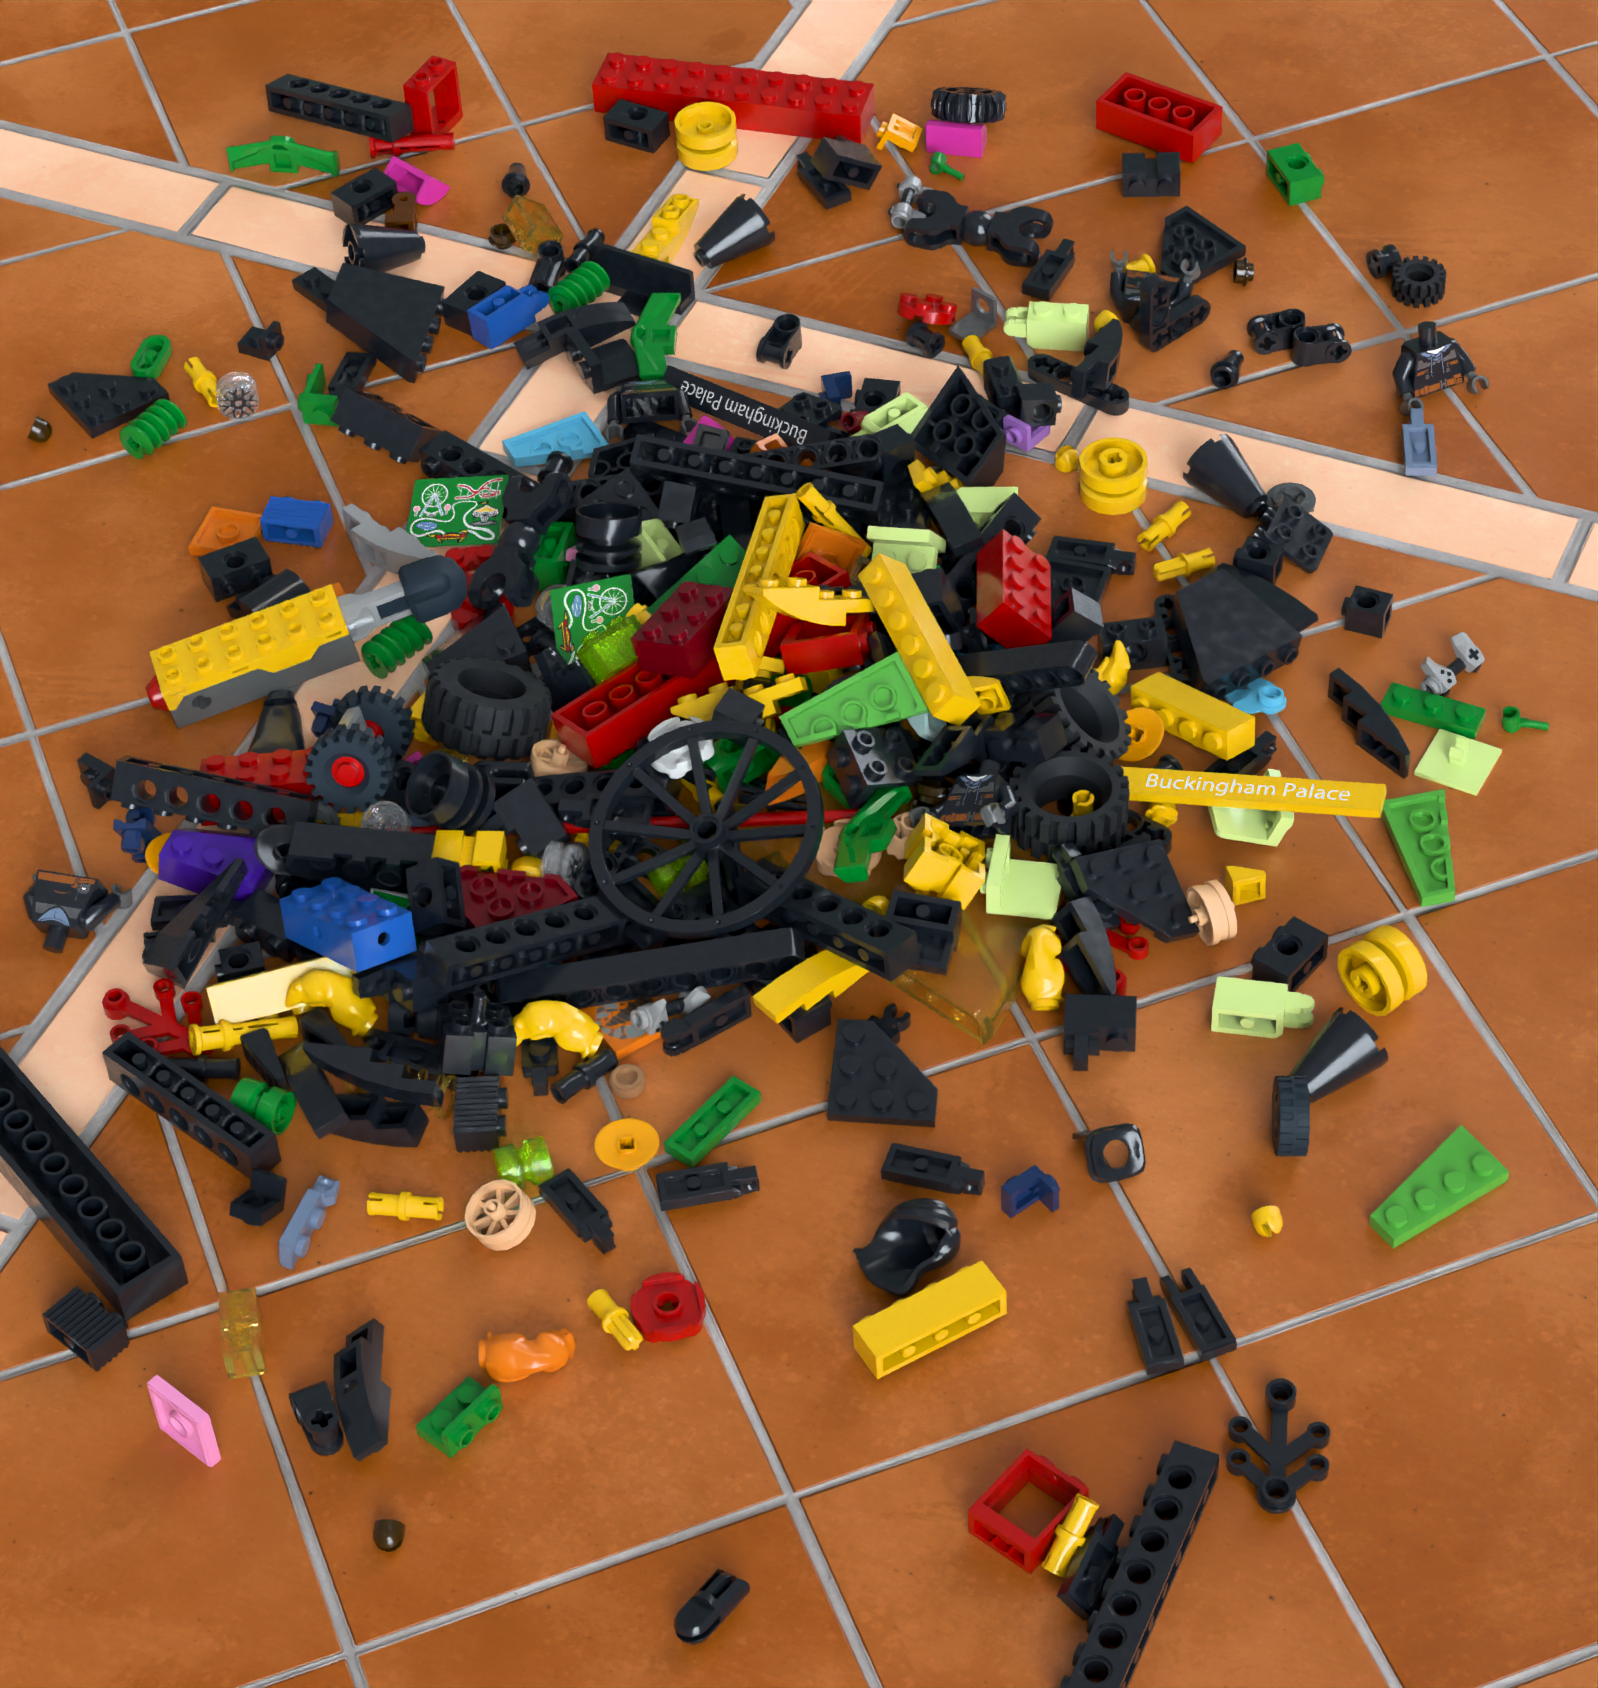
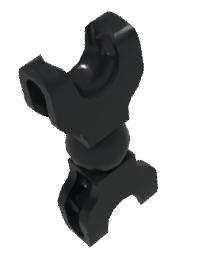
[902,189,1054,268]
[467,472,573,610]

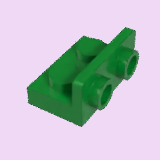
[416,1376,503,1458]

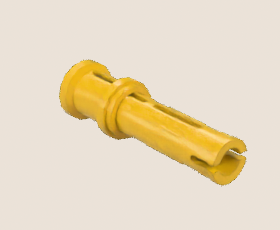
[188,1015,298,1055]

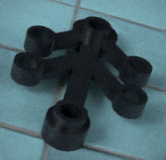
[1226,1378,1330,1514]

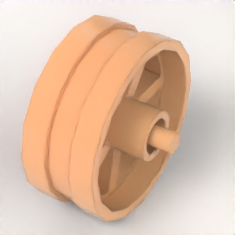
[529,739,589,777]
[1186,879,1237,946]
[465,1179,536,1251]

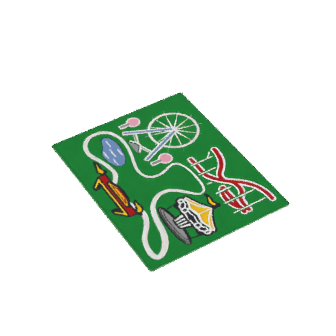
[406,475,509,547]
[550,574,634,665]

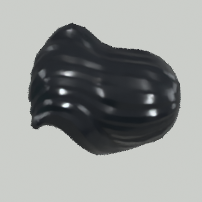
[853,1198,961,1297]

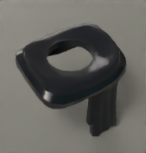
[1072,1123,1146,1183]

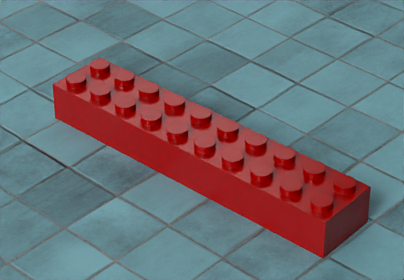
[592,52,875,144]
[551,551,852,769]

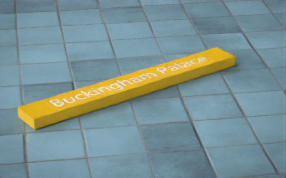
[1121,766,1387,818]

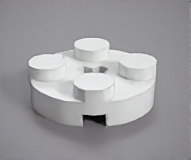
[648,716,714,779]

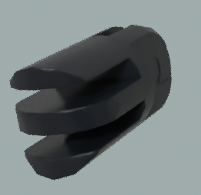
[674,1568,750,1645]

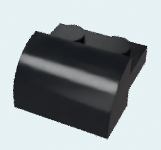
[226,568,311,619]
[885,890,962,976]

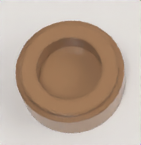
[609,1064,646,1099]

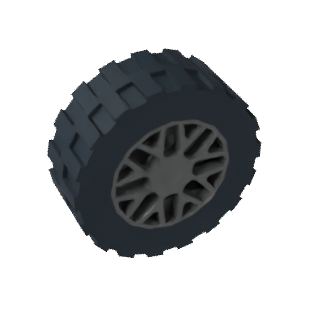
[1272,1076,1310,1156]

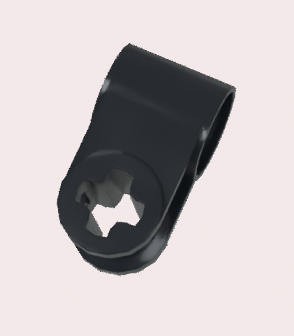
[1246,309,1306,355]
[756,314,803,369]
[1291,323,1352,367]
[288,1380,344,1456]

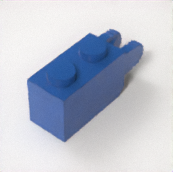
[467,284,550,349]

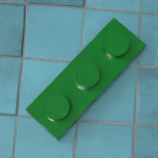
[1381,682,1486,740]
[664,1076,762,1168]

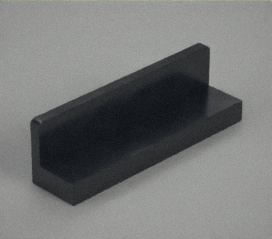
[590,241,695,315]

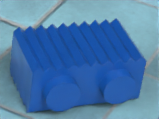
[260,496,334,549]

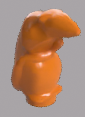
[479,1328,576,1383]

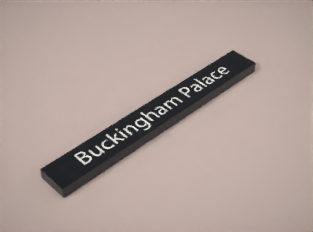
[663,365,838,447]

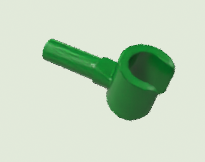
[929,151,965,181]
[1502,706,1549,733]

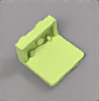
[1208,768,1294,847]
[980,834,1061,920]

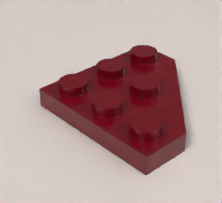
[460,865,578,929]

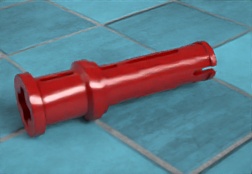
[369,132,455,159]

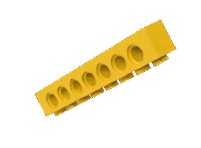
[713,493,805,681]

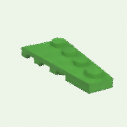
[779,652,930,748]
[1381,789,1455,907]
[1369,1125,1509,1249]

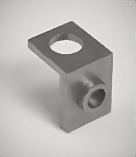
[949,287,997,341]

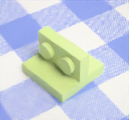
[867,526,946,574]

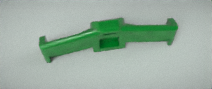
[226,135,341,177]
[630,293,681,381]
[833,785,912,883]

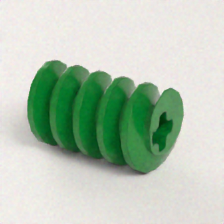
[547,261,610,314]
[119,399,187,460]
[361,614,433,679]

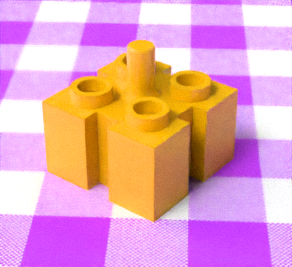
[904,813,985,910]
[431,830,510,873]

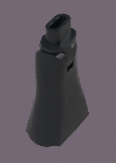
[630,541,719,608]
[248,690,306,754]

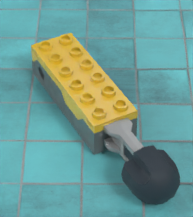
[145,555,467,729]

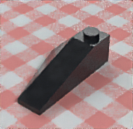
[142,857,249,989]

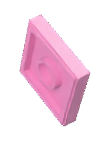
[147,1375,221,1468]

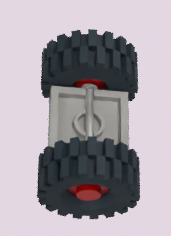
[305,685,415,814]

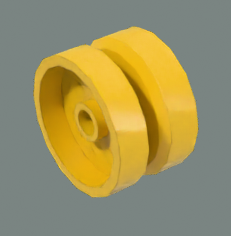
[674,102,738,171]
[1079,437,1148,515]
[1337,925,1428,1016]

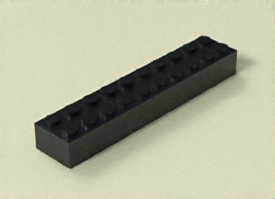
[0,1046,189,1321]

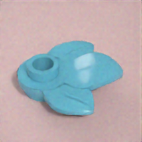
[1224,678,1287,714]

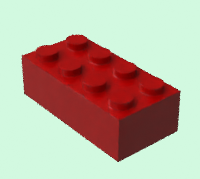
[1096,72,1223,164]
[976,529,1052,649]
[199,746,335,826]

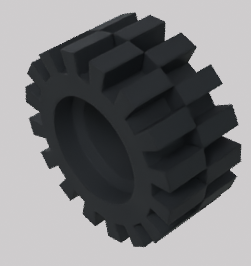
[1391,256,1446,308]

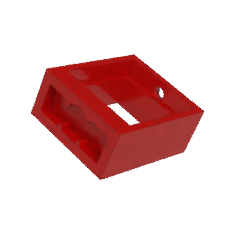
[403,55,463,135]
[780,612,878,675]
[968,1448,1089,1574]

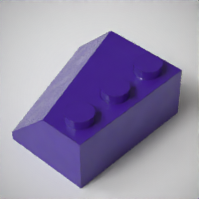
[158,828,286,901]

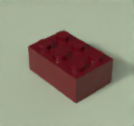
[630,581,734,679]

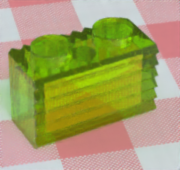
[576,614,642,684]

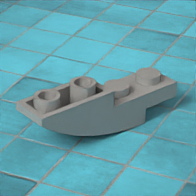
[342,503,437,575]

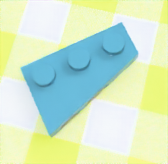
[502,411,609,467]

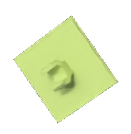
[1414,729,1502,796]

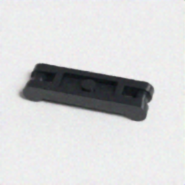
[359,1028,479,1093]

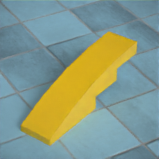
[752,949,869,1024]

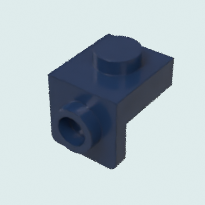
[818,371,853,421]
[1001,1165,1060,1218]

